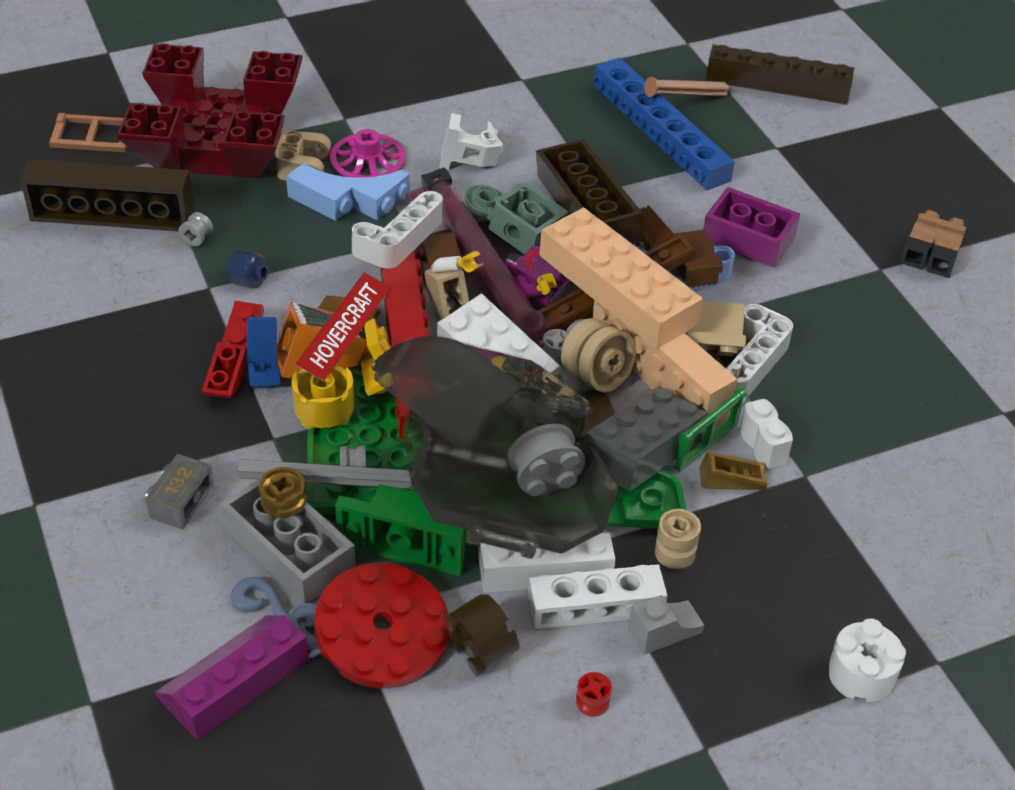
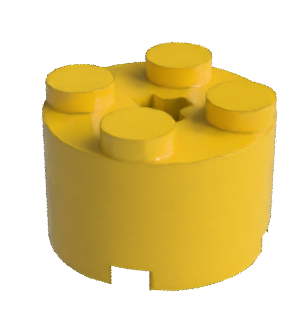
[291,363,354,429]

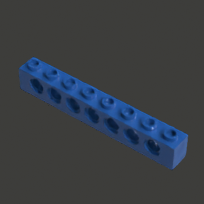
[593,57,735,191]

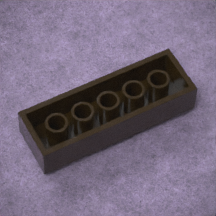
[536,138,644,244]
[20,159,195,232]

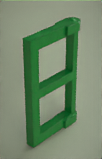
[674,387,747,473]

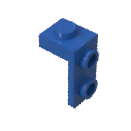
[247,317,280,388]

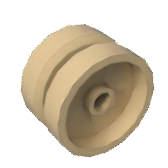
[561,318,636,392]

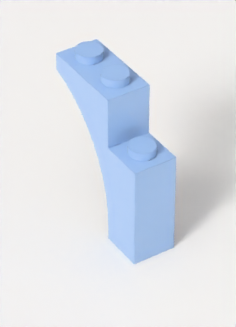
[286,163,410,221]

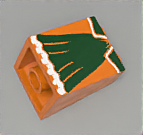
[277,302,368,378]

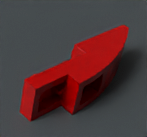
[202,301,264,399]

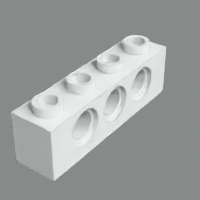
[528,564,668,630]

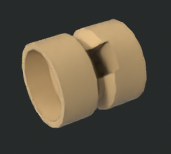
[655,509,701,570]

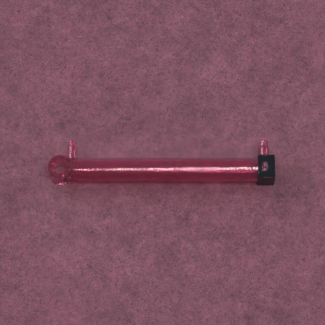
[406,167,546,347]

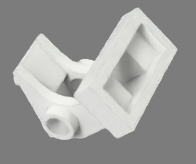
[439,113,503,170]

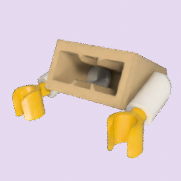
[424,251,483,320]

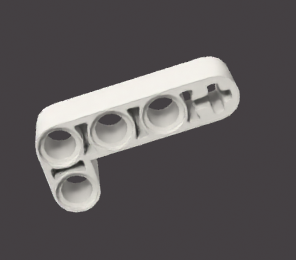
[352,191,443,269]
[727,304,793,398]

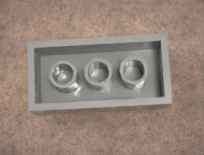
[220,480,356,603]

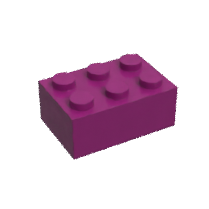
[703,187,801,268]

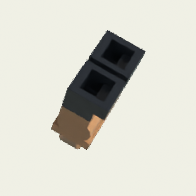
[899,210,966,278]

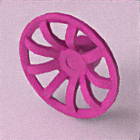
[330,129,406,178]

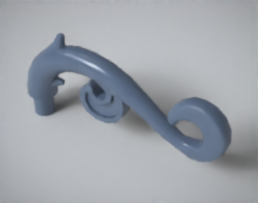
[231,577,321,658]

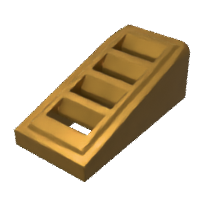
[699,451,768,490]

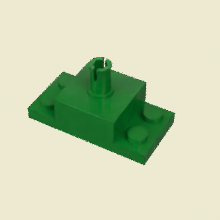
[335,481,465,576]

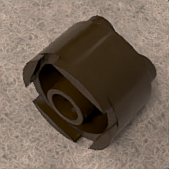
[444,593,520,676]

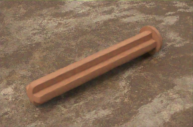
[644,77,729,97]

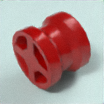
[575,672,612,717]

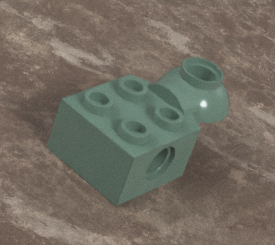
[464,183,569,254]

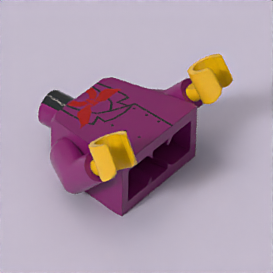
[505,246,570,306]

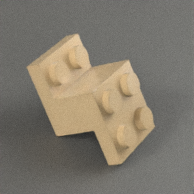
[685,301,746,357]

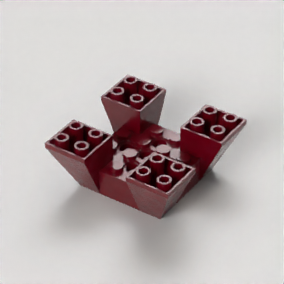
[117,43,303,178]

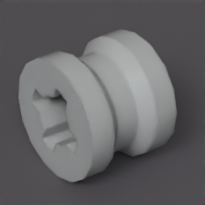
[179,212,213,246]
[542,329,569,365]
[340,445,366,467]

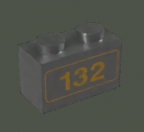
[145,453,214,530]

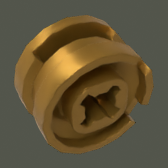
[259,467,306,518]

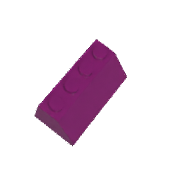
[155,615,309,741]

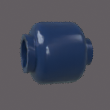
[225,250,269,288]

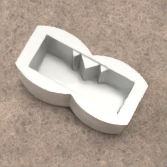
[740,399,793,470]

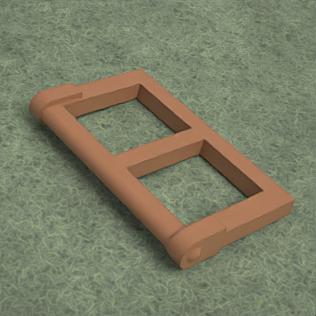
[49,113,127,152]

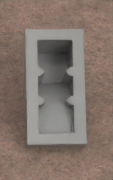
[629,595,704,655]

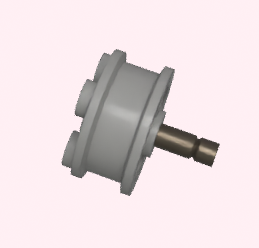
[508,417,585,496]

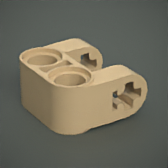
[275,131,331,181]

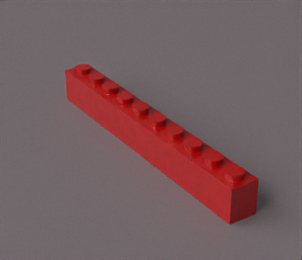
[380,247,439,439]

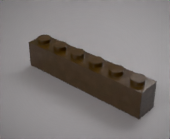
[706,44,855,105]

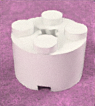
[829,619,906,702]

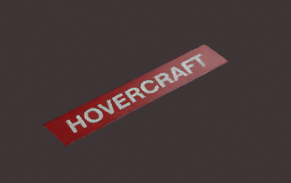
[295,272,391,381]

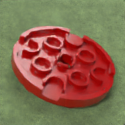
[314,563,450,688]

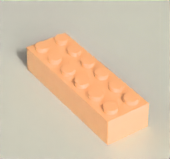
[539,207,703,349]
[593,300,737,435]

